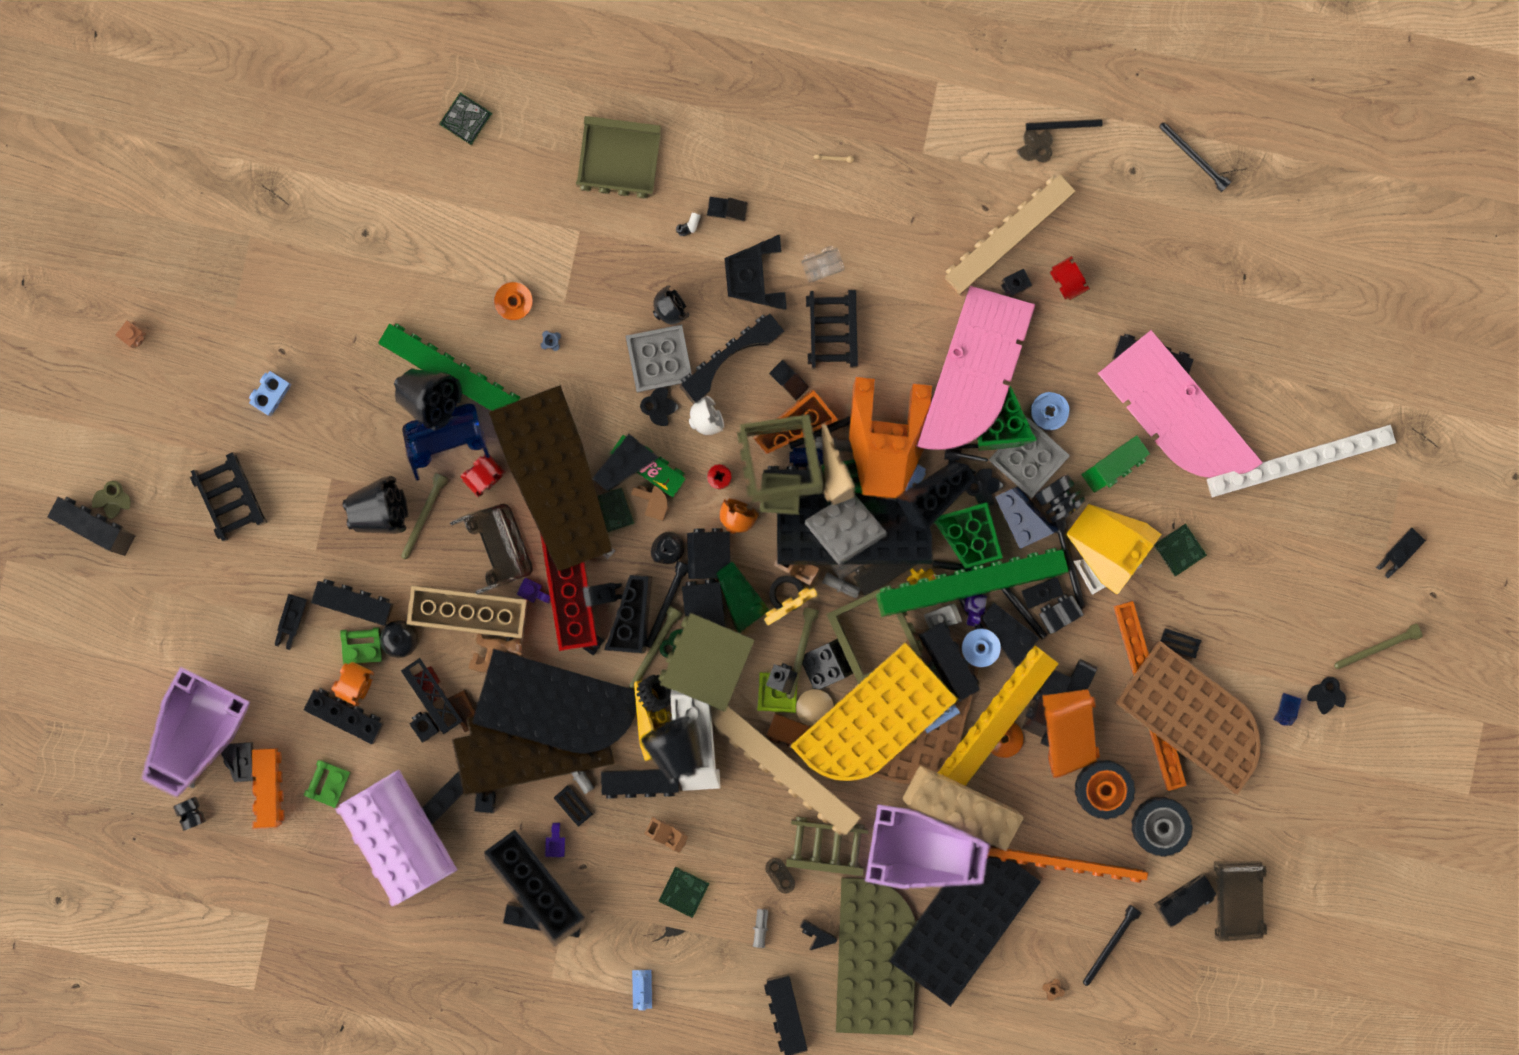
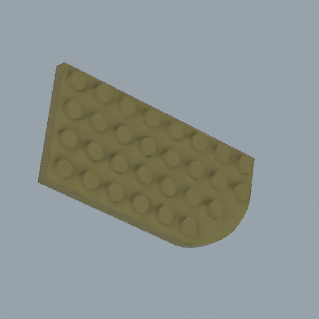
[836,878,916,1035]

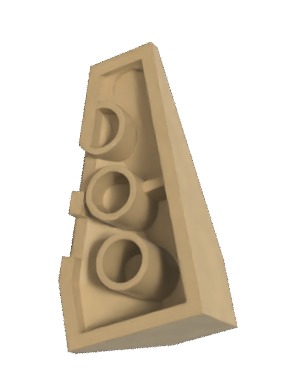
[821,423,854,505]

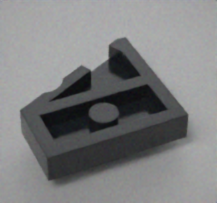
[221,742,256,782]

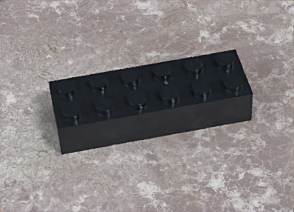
[484,830,586,947]

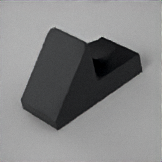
[707,196,747,222]
[769,360,809,400]
[800,919,838,950]

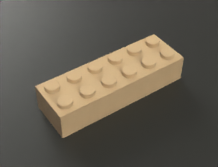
[407,586,528,638]
[902,765,1024,851]

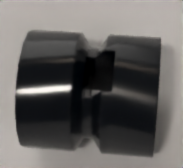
[173,797,206,831]

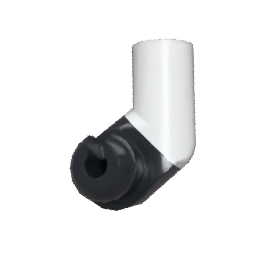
[676,213,700,236]

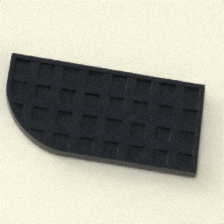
[777,494,933,565]
[472,649,636,754]
[888,857,1041,1007]

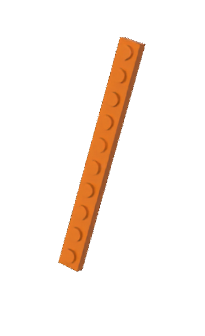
[1113,601,1187,791]
[987,846,1148,883]

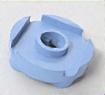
[1031,392,1069,430]

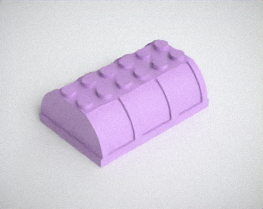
[335,770,457,906]

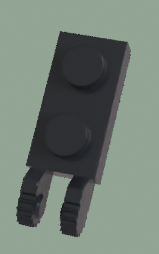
[1376,528,1426,578]
[583,582,623,607]
[275,594,308,650]

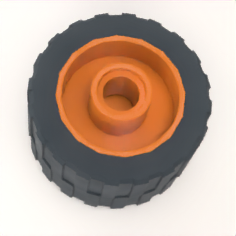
[1075,760,1135,820]

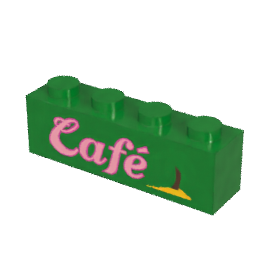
[610,435,686,498]

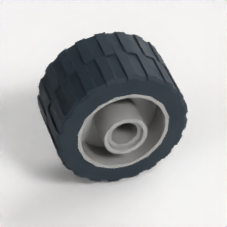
[1131,797,1193,857]

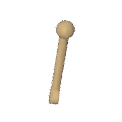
[814,155,854,163]

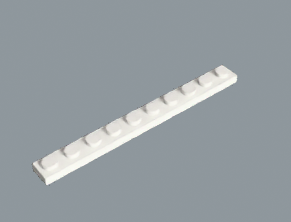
[1206,425,1396,497]

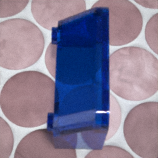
[402,403,490,481]

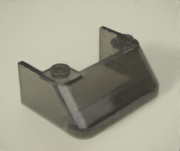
[450,504,533,595]

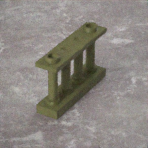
[786,816,868,876]

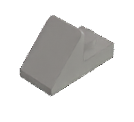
[924,603,962,628]

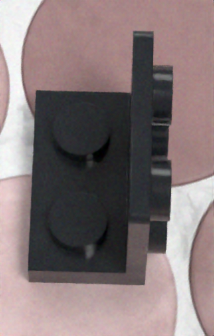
[802,638,854,689]

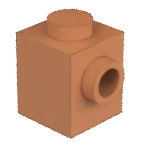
[115,320,146,349]

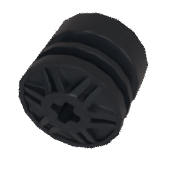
[1035,473,1086,522]

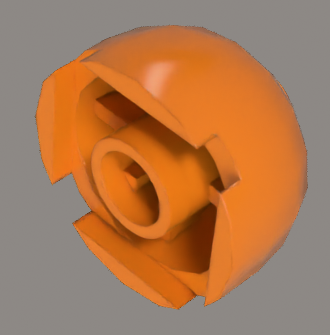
[719,498,759,534]

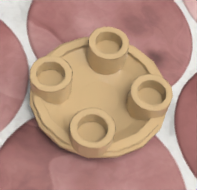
[796,689,834,727]

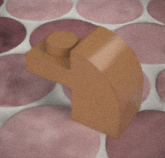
[631,485,668,521]
[774,560,822,587]
[644,817,688,854]

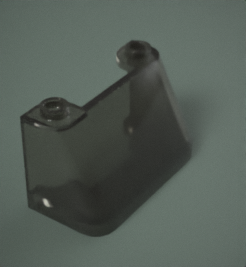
[1214,861,1267,941]

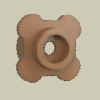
[1042,979,1065,1001]

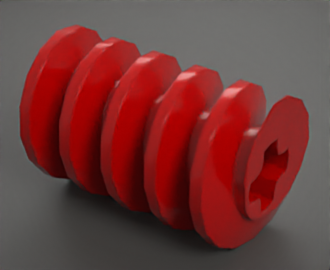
[707,464,732,490]

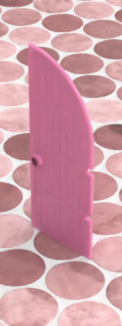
[917,286,1035,449]
[1098,330,1263,478]

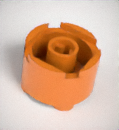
[332,662,374,706]

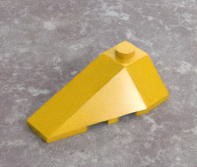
[634,680,672,761]

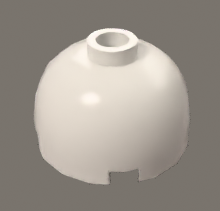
[689,396,724,435]

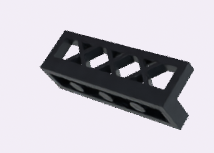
[401,658,463,735]

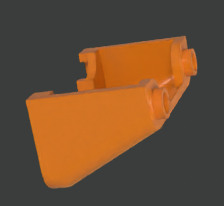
[1042,690,1100,778]

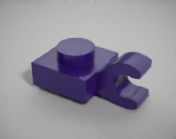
[516,577,551,604]
[964,594,987,627]
[545,823,565,857]

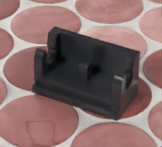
[474,791,497,813]

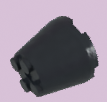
[394,368,462,430]
[343,476,408,534]
[640,716,704,783]

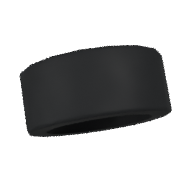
[769,576,804,611]

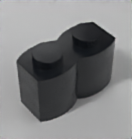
[1038,594,1084,634]

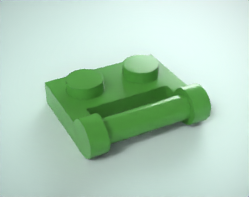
[340,627,382,664]
[304,759,351,808]

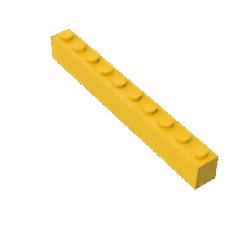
[937,646,1059,786]

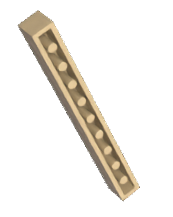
[711,706,861,836]

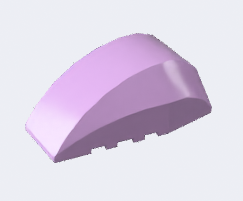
[142,667,250,797]
[865,805,989,888]

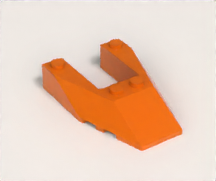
[849,377,932,499]

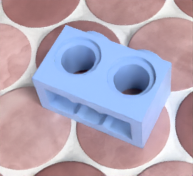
[249,371,292,416]

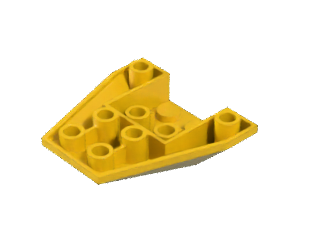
[1066,504,1161,595]

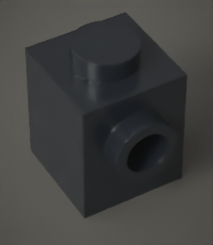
[1001,268,1032,297]
[766,663,798,694]

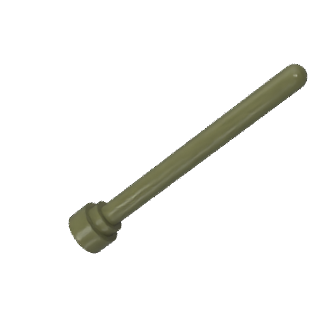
[401,473,449,559]
[629,606,683,690]
[787,607,819,699]
[1334,623,1423,669]

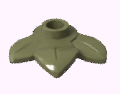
[92,481,131,519]

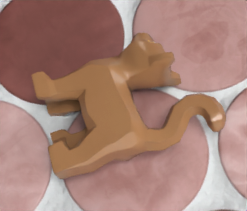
[468,633,524,673]

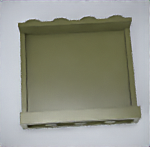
[576,116,661,199]
[658,613,755,712]

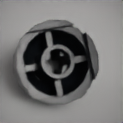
[653,285,689,325]
[380,620,419,658]

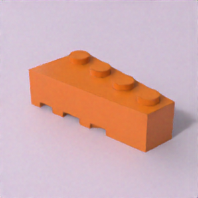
[753,390,838,454]

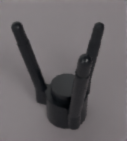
[944,444,988,474]

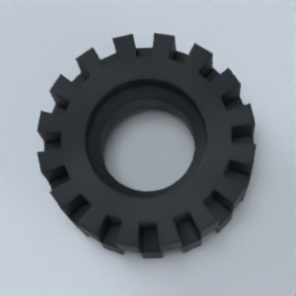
[636,674,672,712]

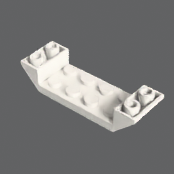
[671,690,721,791]

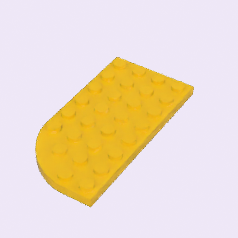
[791,642,957,781]

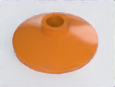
[494,282,533,320]
[991,723,1024,758]

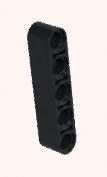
[1040,659,1098,748]

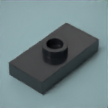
[1021,577,1064,609]

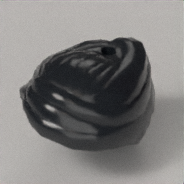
[650,532,685,564]

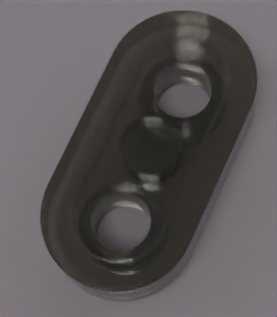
[765,858,795,893]

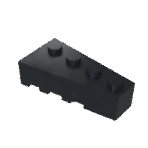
[896,461,976,530]
[47,496,135,556]
[604,575,652,654]

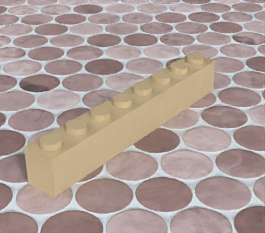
[945,174,1076,295]

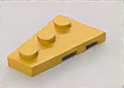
[764,587,818,625]

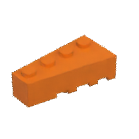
[252,748,285,829]

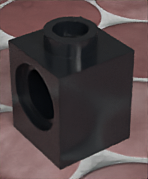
[409,712,439,743]

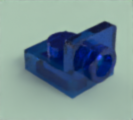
[1273,693,1302,726]

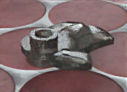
[1017,130,1053,163]

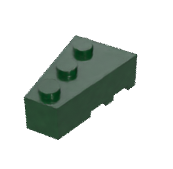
[717,561,769,633]

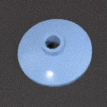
[962,629,1001,667]

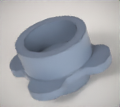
[541,331,561,351]

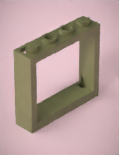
[737,415,822,503]
[826,585,924,684]

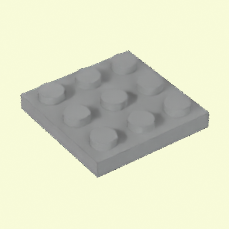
[626,325,692,393]
[989,417,1070,498]
[805,494,886,565]

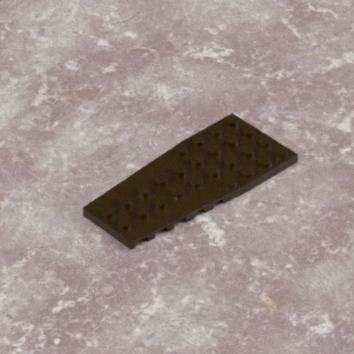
[488,385,613,571]

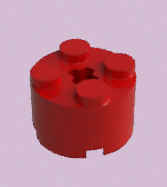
[1050,256,1090,300]
[460,454,506,498]

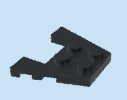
[724,235,787,310]

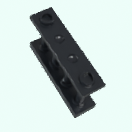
[806,290,858,369]
[190,452,267,541]

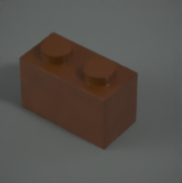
[767,713,810,749]

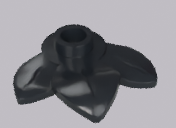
[640,388,679,426]
[966,468,1003,506]
[1307,677,1346,715]

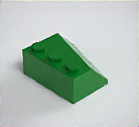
[977,386,1037,451]
[934,502,1004,569]

